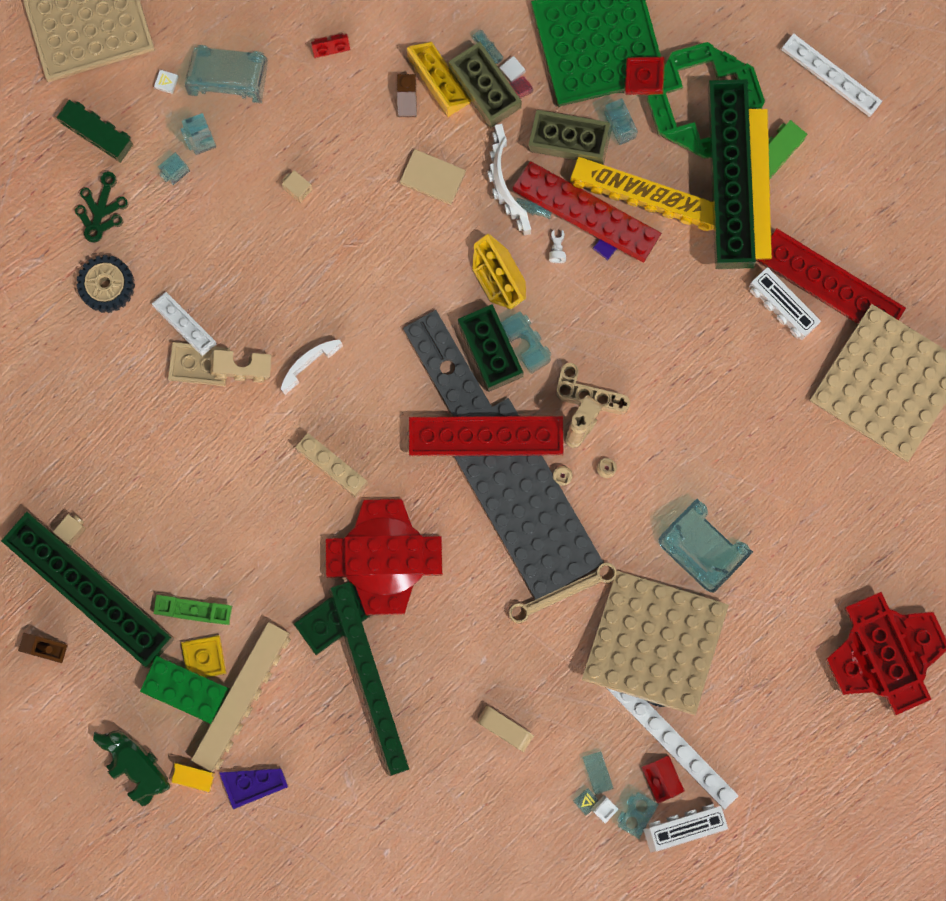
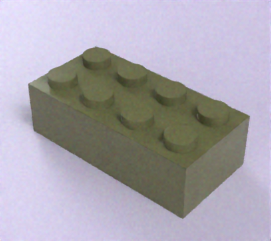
[449,42,522,128]
[529,110,612,165]

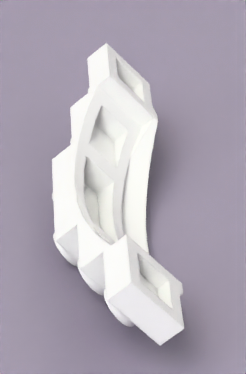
[487,124,531,236]

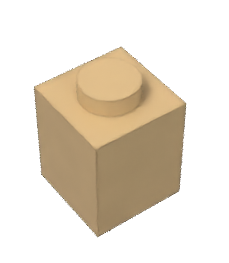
[282,170,313,203]
[53,514,86,546]

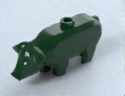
[93,730,170,806]

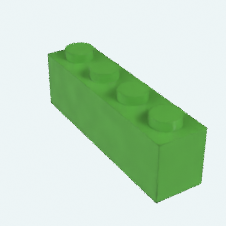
[768,120,808,180]

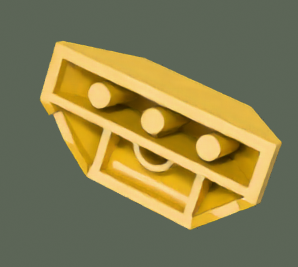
[473,234,526,309]

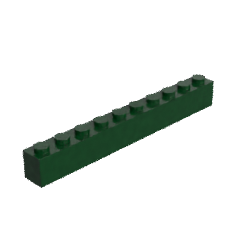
[329,582,410,776]

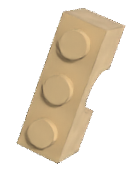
[210,350,271,383]

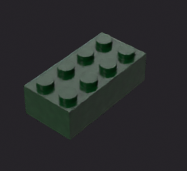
[458,304,524,392]

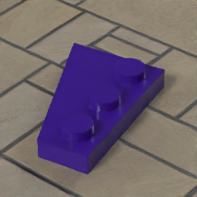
[219,769,289,809]

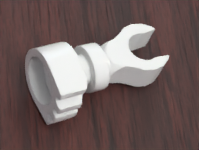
[549,230,566,263]

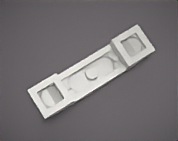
[281,340,343,395]

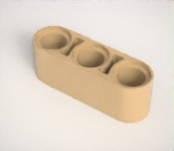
[476,705,534,752]

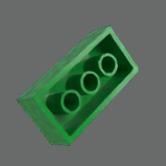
[140,656,230,724]

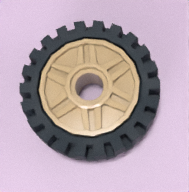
[77,255,135,313]

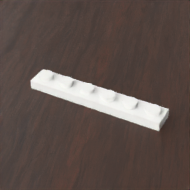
[781,34,882,117]

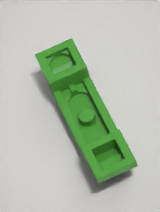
[153,595,233,625]

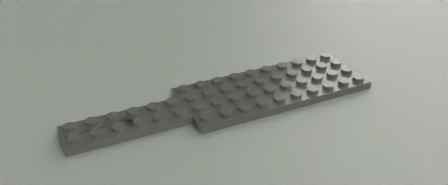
[403,310,604,600]

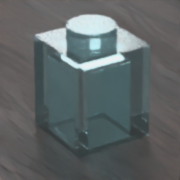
[158,152,190,185]

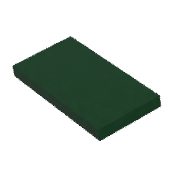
[294,583,372,656]

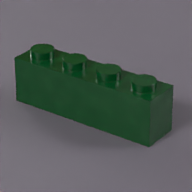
[56,99,133,163]

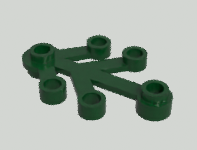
[75,172,128,243]

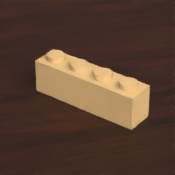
[295,433,368,498]

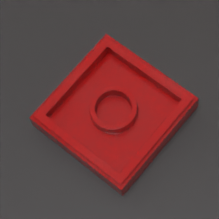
[625,57,665,95]

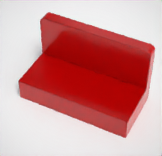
[641,756,685,804]

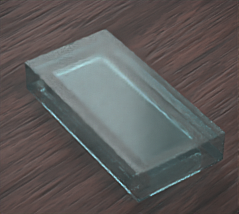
[582,751,614,795]

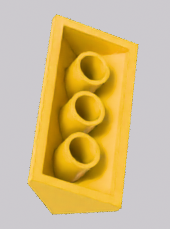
[407,42,472,117]

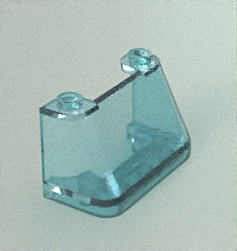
[185,45,268,103]
[658,499,753,593]

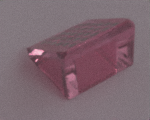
[509,76,533,99]

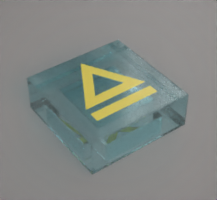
[573,788,599,816]

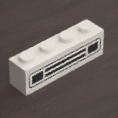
[749,267,821,340]
[643,804,728,852]

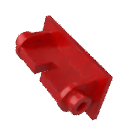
[311,33,351,58]

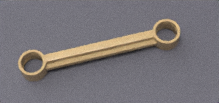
[509,563,617,624]

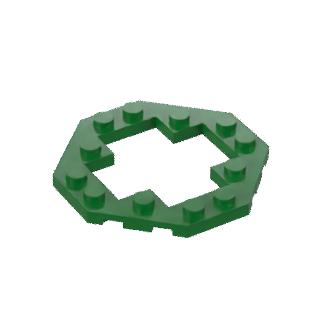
[647,42,765,159]

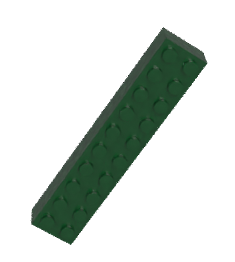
[708,79,756,269]
[1,512,174,668]

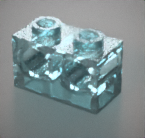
[604,98,638,145]
[617,792,659,839]

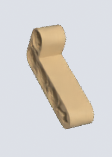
[556,363,630,415]

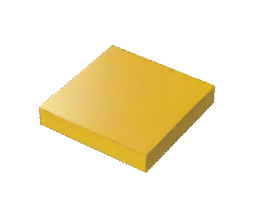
[181,635,227,678]

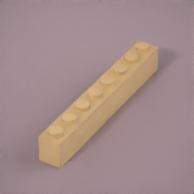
[191,622,291,772]

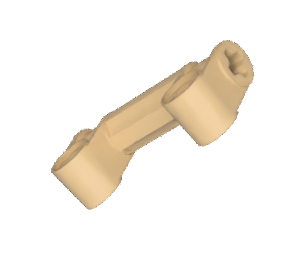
[565,395,603,448]

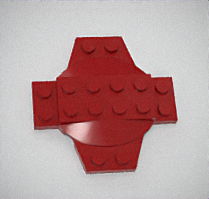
[326,499,443,616]
[826,592,946,715]

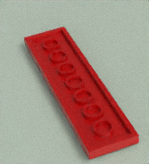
[512,161,662,263]
[756,228,906,324]
[409,416,564,456]

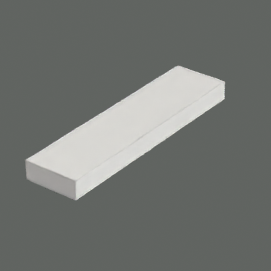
[152,292,216,356]

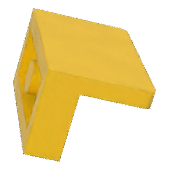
[172,763,215,792]

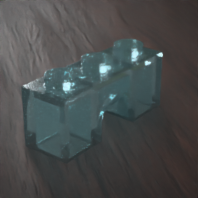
[180,113,216,155]
[501,311,552,374]

